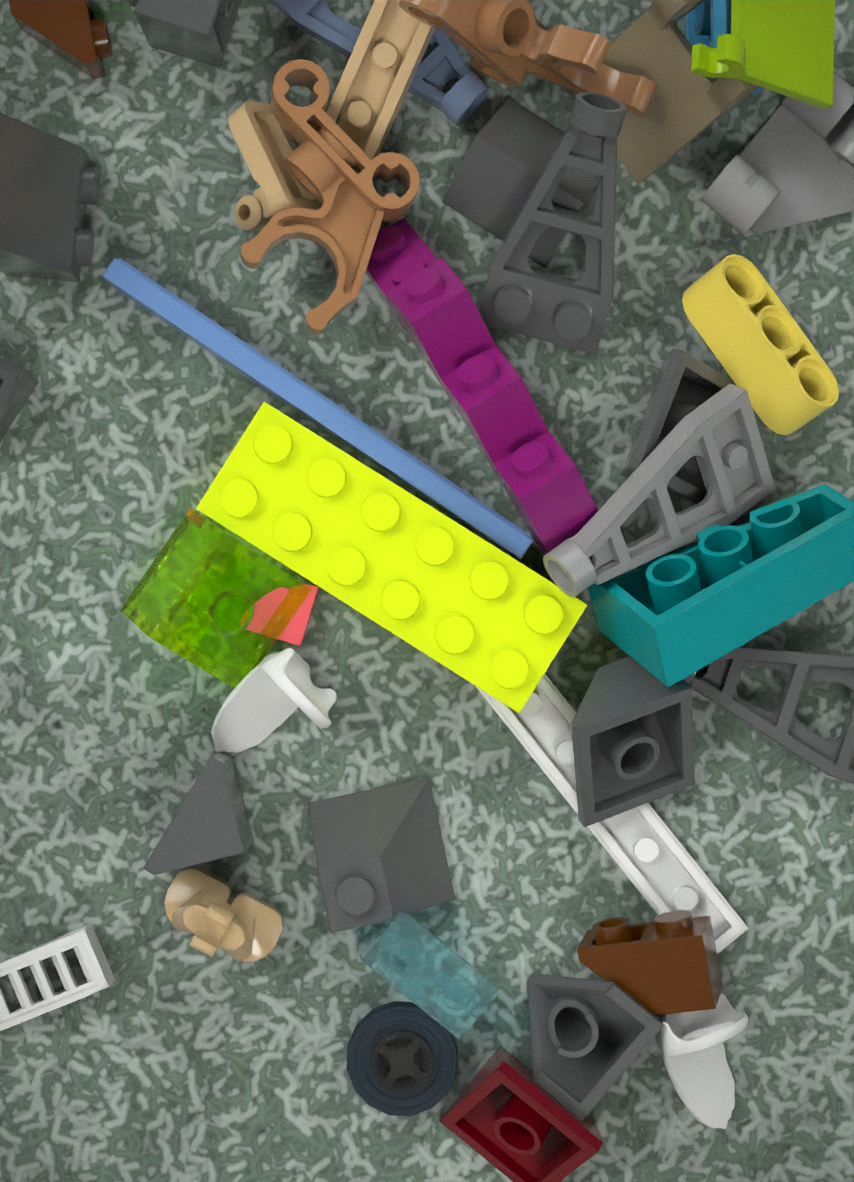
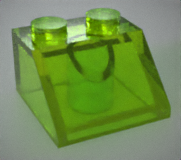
[120,507,311,688]

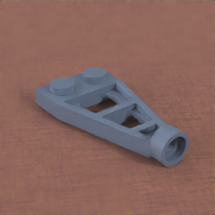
[269,0,491,126]

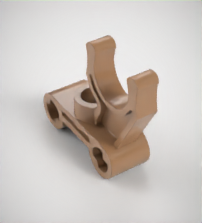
[399,0,657,115]
[240,59,420,335]

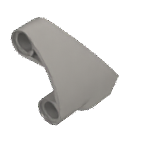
[700,71,854,237]

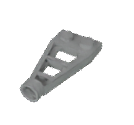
[543,383,776,597]

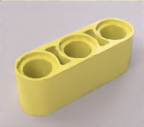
[682,254,839,435]

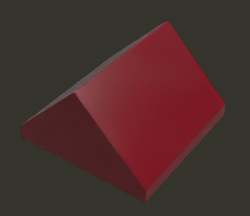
[439,1045,603,1182]

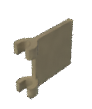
[573,0,759,184]

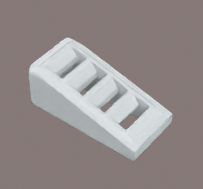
[0,923,116,1031]

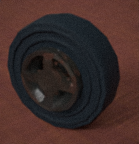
[346,1001,458,1116]

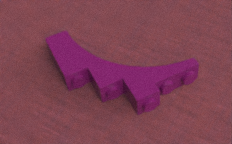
[365,218,598,561]

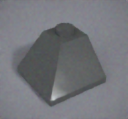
[571,656,695,827]
[308,777,455,933]

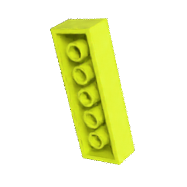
[196,402,587,713]

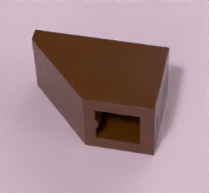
[9,0,113,79]
[577,910,723,1015]

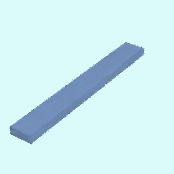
[102,258,533,561]

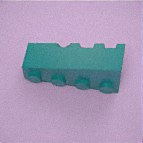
[588,484,854,687]

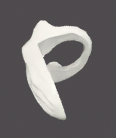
[211,648,337,753]
[656,993,749,1129]

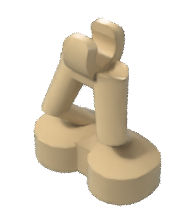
[164,866,284,962]

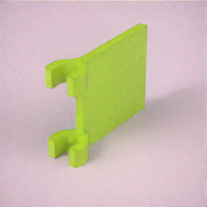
[691,0,835,109]

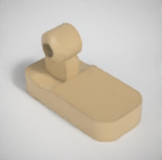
[228,100,322,231]

